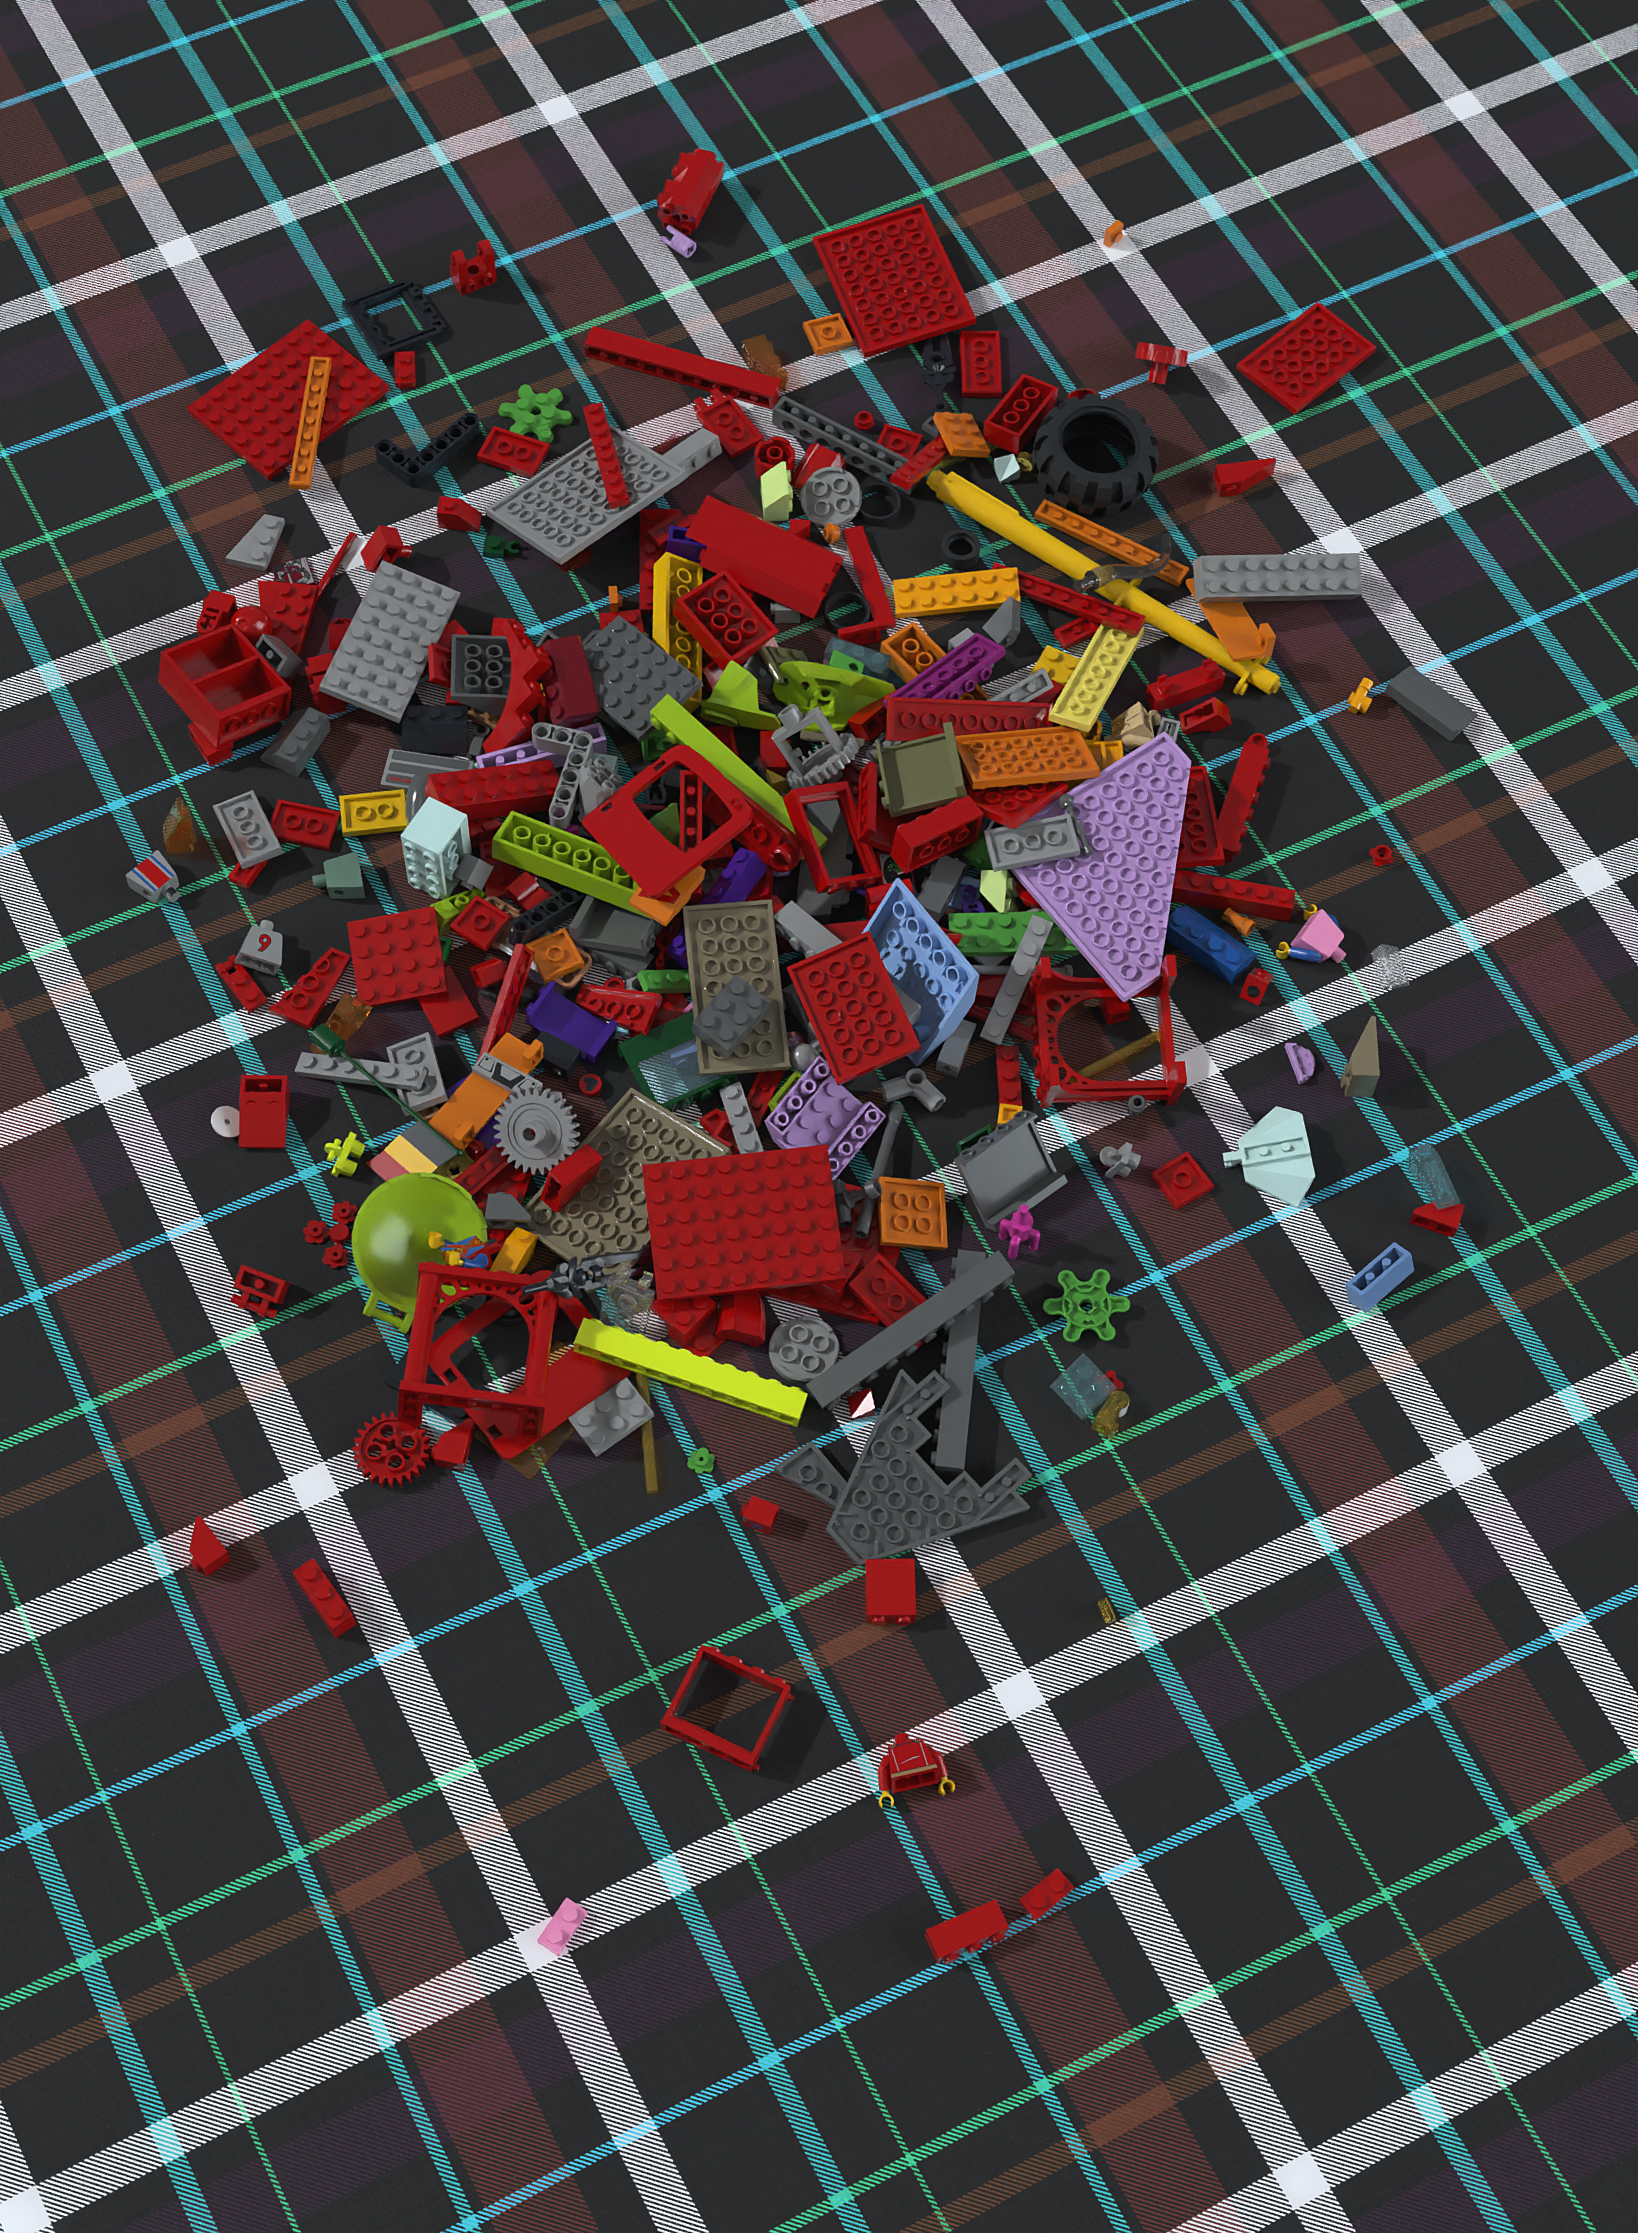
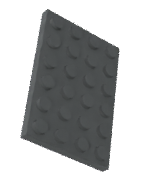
[584,615,703,742]

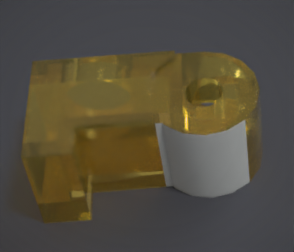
[1092,1391,1130,1440]

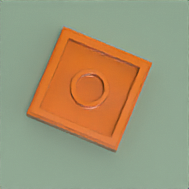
[803,313,854,356]
[525,928,585,984]

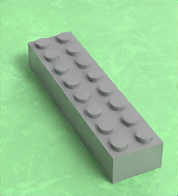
[1193,553,1362,603]

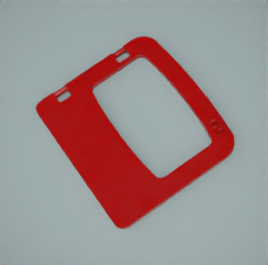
[582,745,753,899]
[429,1270,631,1460]

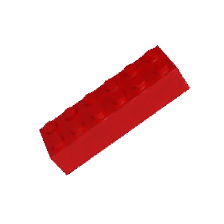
[425,759,563,821]

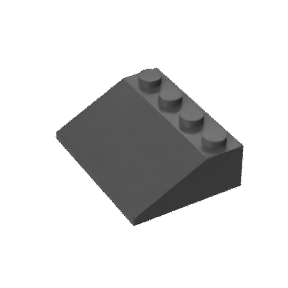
[450,634,511,716]

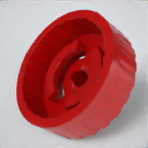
[1135,342,1189,384]

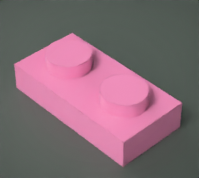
[537,1897,588,1957]

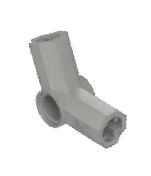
[880,1068,946,1112]

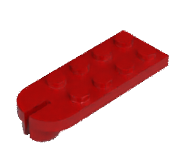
[702,779,803,873]

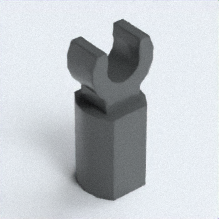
[468,725,490,762]

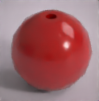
[229,605,273,647]

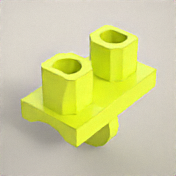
[324,1132,366,1177]

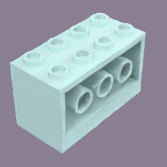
[401,797,472,900]

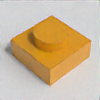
[997,1103,1022,1126]

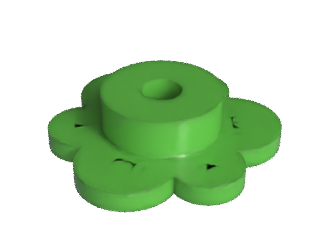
[687,1448,714,1474]

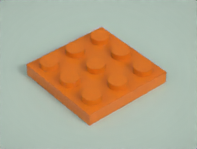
[877,1176,948,1251]

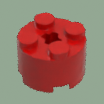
[754,436,795,481]

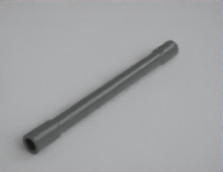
[854,1102,904,1239]

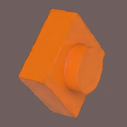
[1103,220,1123,248]
[609,586,622,612]

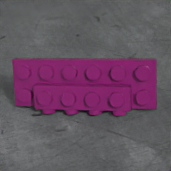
[883,633,1006,709]

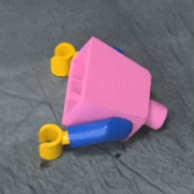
[1276,904,1346,963]

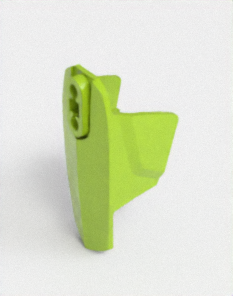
[773,661,896,732]

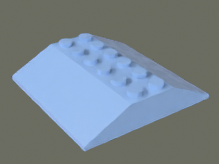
[862,878,979,1067]

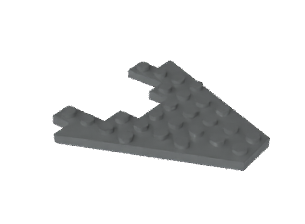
[826,1369,1032,1567]

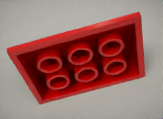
[672,569,779,672]

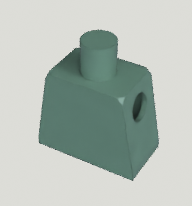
[312,852,365,899]

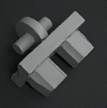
[1099,1142,1141,1179]

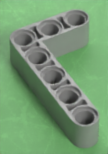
[532,722,593,830]

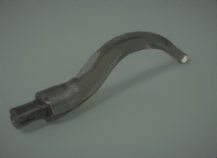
[1073,534,1171,594]

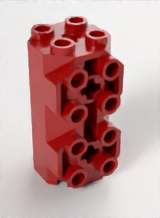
[657,148,724,235]

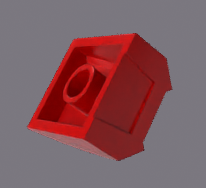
[790,443,846,490]
[714,1291,766,1348]

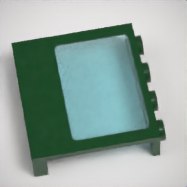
[618,1011,735,1112]

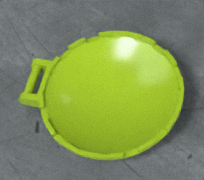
[352,1172,488,1334]

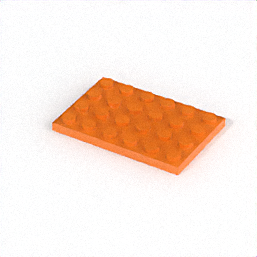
[955,726,1100,790]

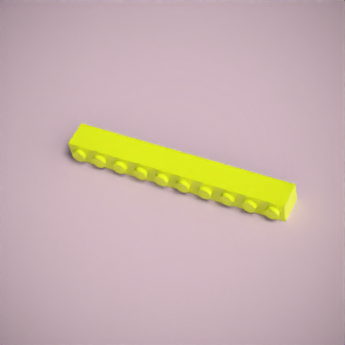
[574,1318,808,1427]

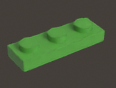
[637,969,691,993]

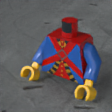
[427,1231,500,1270]

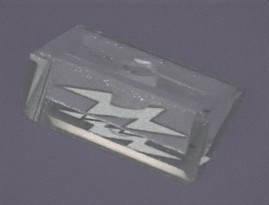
[1372,944,1409,989]

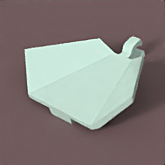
[1223,1106,1315,1209]

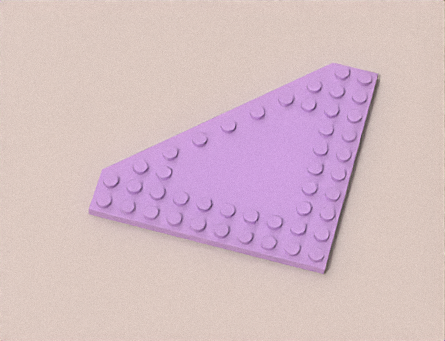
[1009,731,1191,1002]

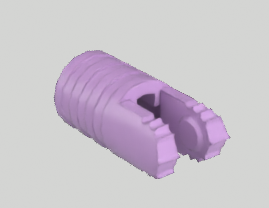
[660,225,696,258]

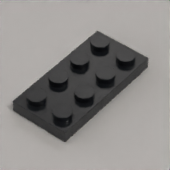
[385,1348,491,1426]

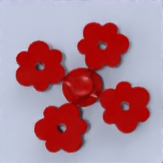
[303,1201,358,1269]

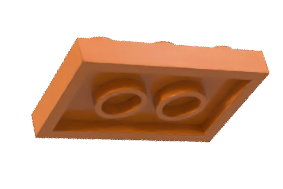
[933,412,990,458]

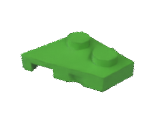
[649,803,680,846]

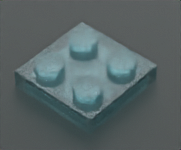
[1050,1353,1117,1421]

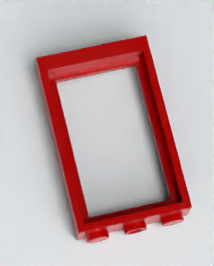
[783,781,883,895]

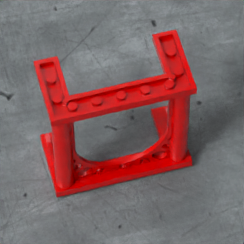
[1028,955,1187,1108]
[397,1261,560,1439]

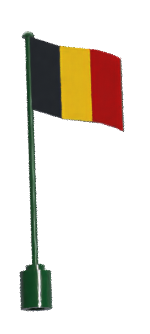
[310,1024,463,1181]

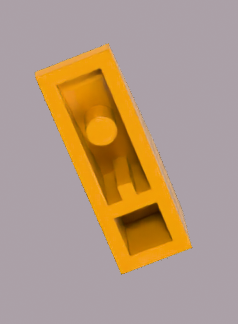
[489,1227,537,1275]

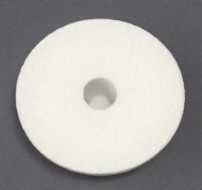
[211,1106,239,1138]

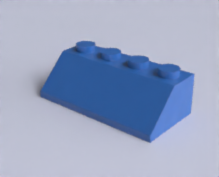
[1165,905,1257,985]

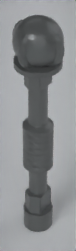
[1059,794,1094,856]

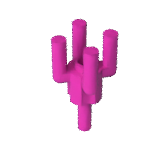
[998,1205,1040,1259]

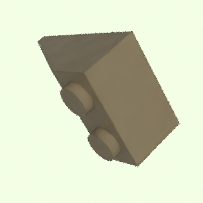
[1341,1016,1380,1097]

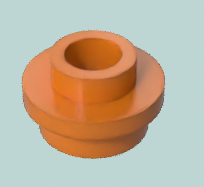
[823,523,840,544]

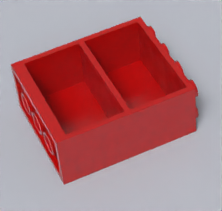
[158,623,292,749]

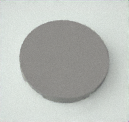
[800,467,862,528]
[769,1316,840,1384]

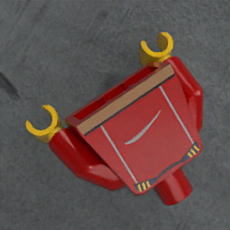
[877,1733,955,1809]

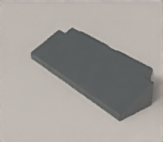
[796,800,855,923]

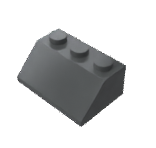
[260,707,331,777]

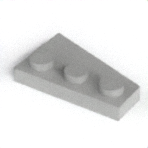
[225,514,285,572]

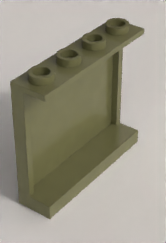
[873,722,967,818]

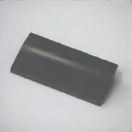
[1385,666,1478,741]

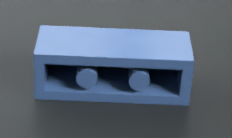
[1345,1242,1414,1313]

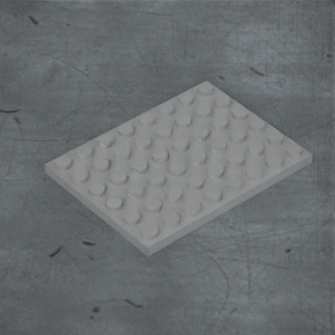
[485,425,688,565]

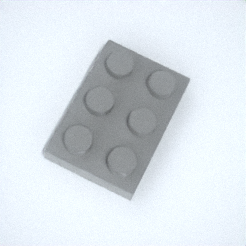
[568,1378,655,1457]

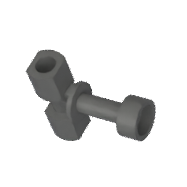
[832,1179,882,1228]

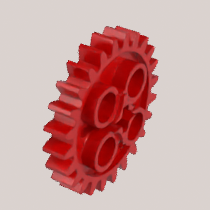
[352,1411,431,1488]

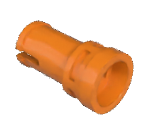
[1222,908,1256,937]

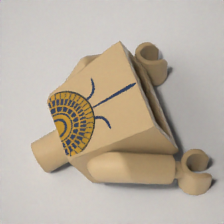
[1104,702,1161,751]

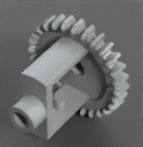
[772,704,860,790]
[493,1086,580,1175]

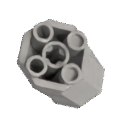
[575,758,623,823]

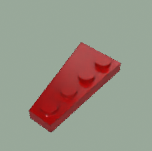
[269,947,352,1030]
[575,984,663,1036]

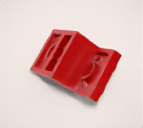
[650,1296,727,1357]

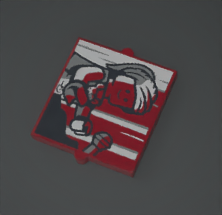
[271,556,316,585]

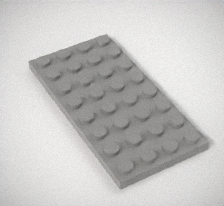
[319,560,460,723]

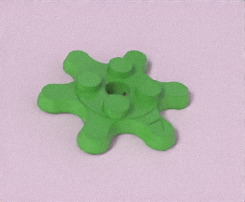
[498,384,573,443]
[1043,1269,1130,1343]

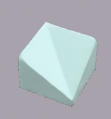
[993,454,1020,484]

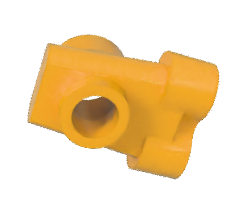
[1347,678,1373,714]

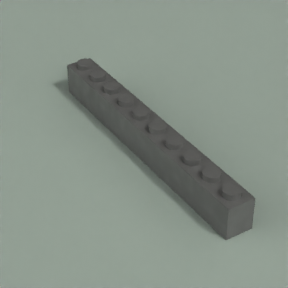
[930,1249,986,1477]
[806,1250,1015,1411]

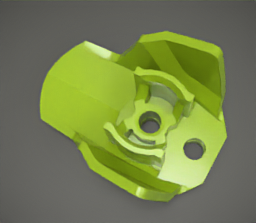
[700,660,781,731]

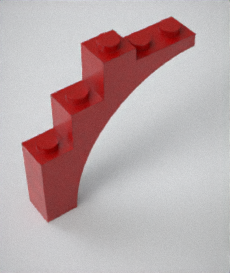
[482,619,553,753]

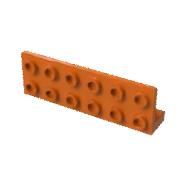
[1185,578,1276,662]
[428,1033,543,1151]

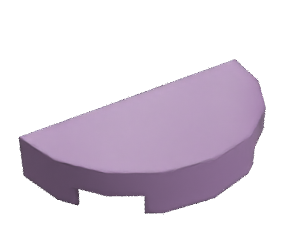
[1285,1043,1315,1085]

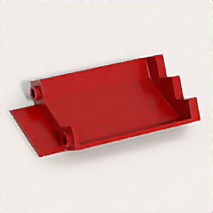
[685,495,845,618]

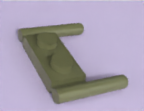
[758,646,809,684]

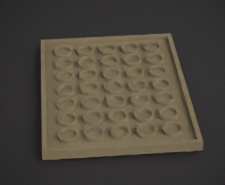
[524,1088,732,1291]

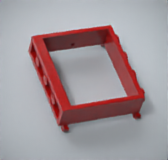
[659,1644,795,1772]

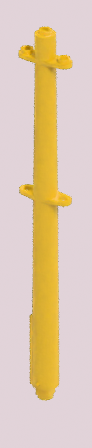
[927,470,1281,695]

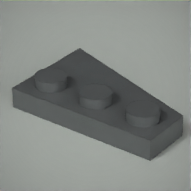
[774,1441,847,1509]

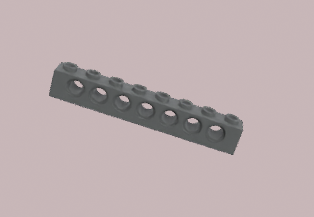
[772,395,920,495]

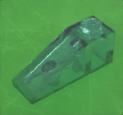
[1409,1143,1460,1210]

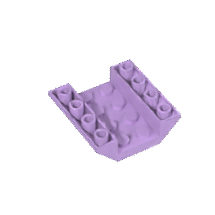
[764,1055,886,1180]

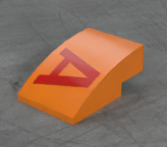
[629,866,706,926]

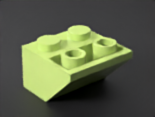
[761,462,793,521]
[980,870,1018,914]

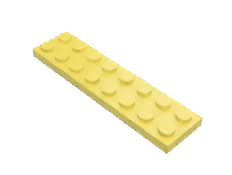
[1048,624,1145,732]

